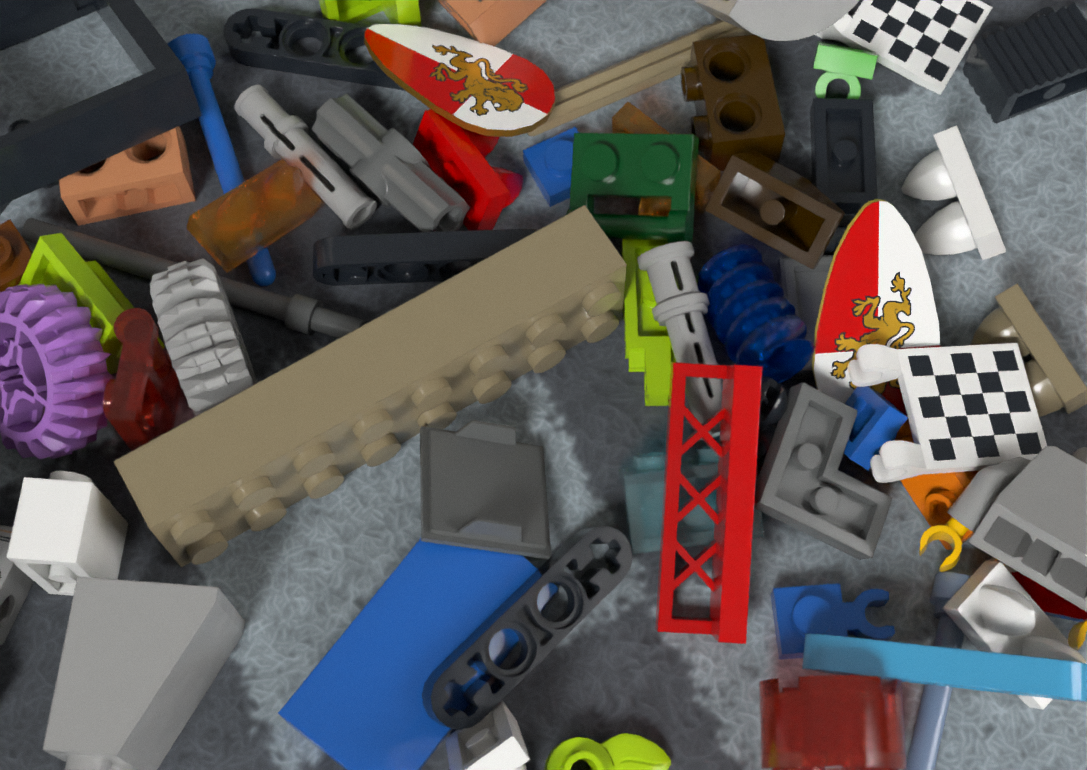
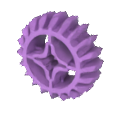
[0,284,116,459]

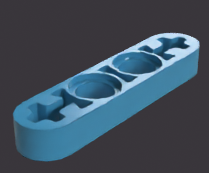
[802,634,1087,702]

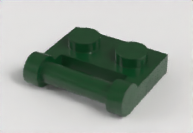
[566,133,699,244]

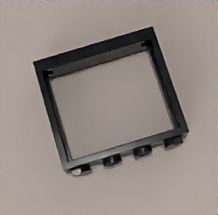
[0,0,202,206]

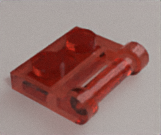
[103,308,181,451]

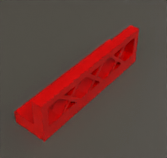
[655,362,762,644]

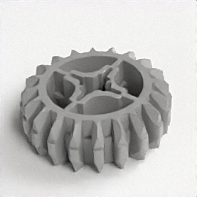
[150,258,258,417]

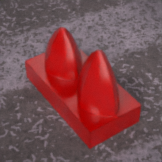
[412,109,524,231]

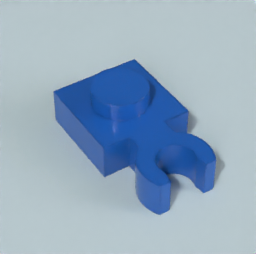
[770,583,895,660]

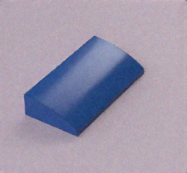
[278,538,558,770]

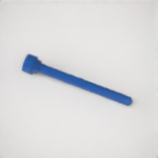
[168,34,276,286]

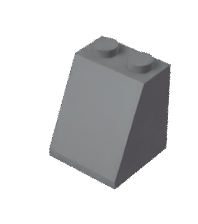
[43,576,245,770]

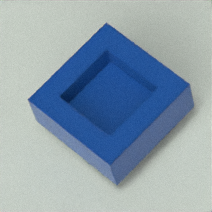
[523,127,579,207]
[844,386,908,470]

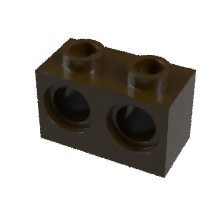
[681,34,785,173]

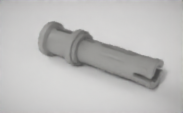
[637,241,723,440]

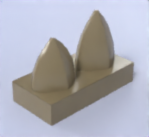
[971,283,1087,417]

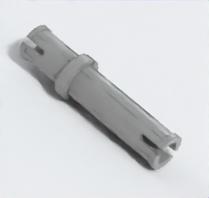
[235,84,377,230]

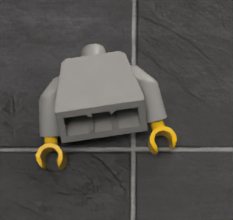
[919,446,1087,650]

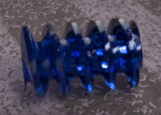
[696,244,816,383]

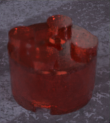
[759,675,907,770]

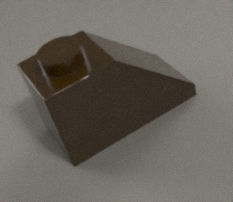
[705,150,845,270]

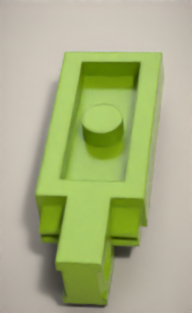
[622,239,676,406]

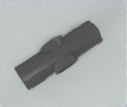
[311,94,470,233]

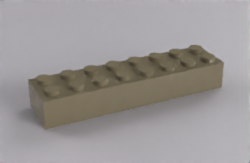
[114,205,627,567]

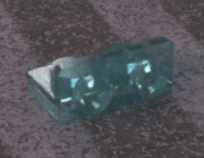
[618,445,764,554]

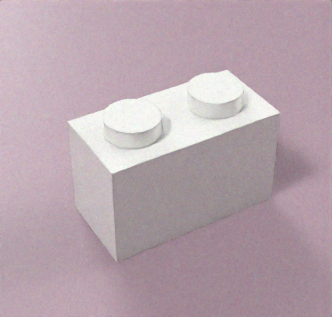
[6,471,128,596]

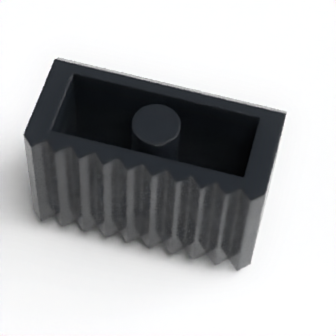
[963,2,1087,124]

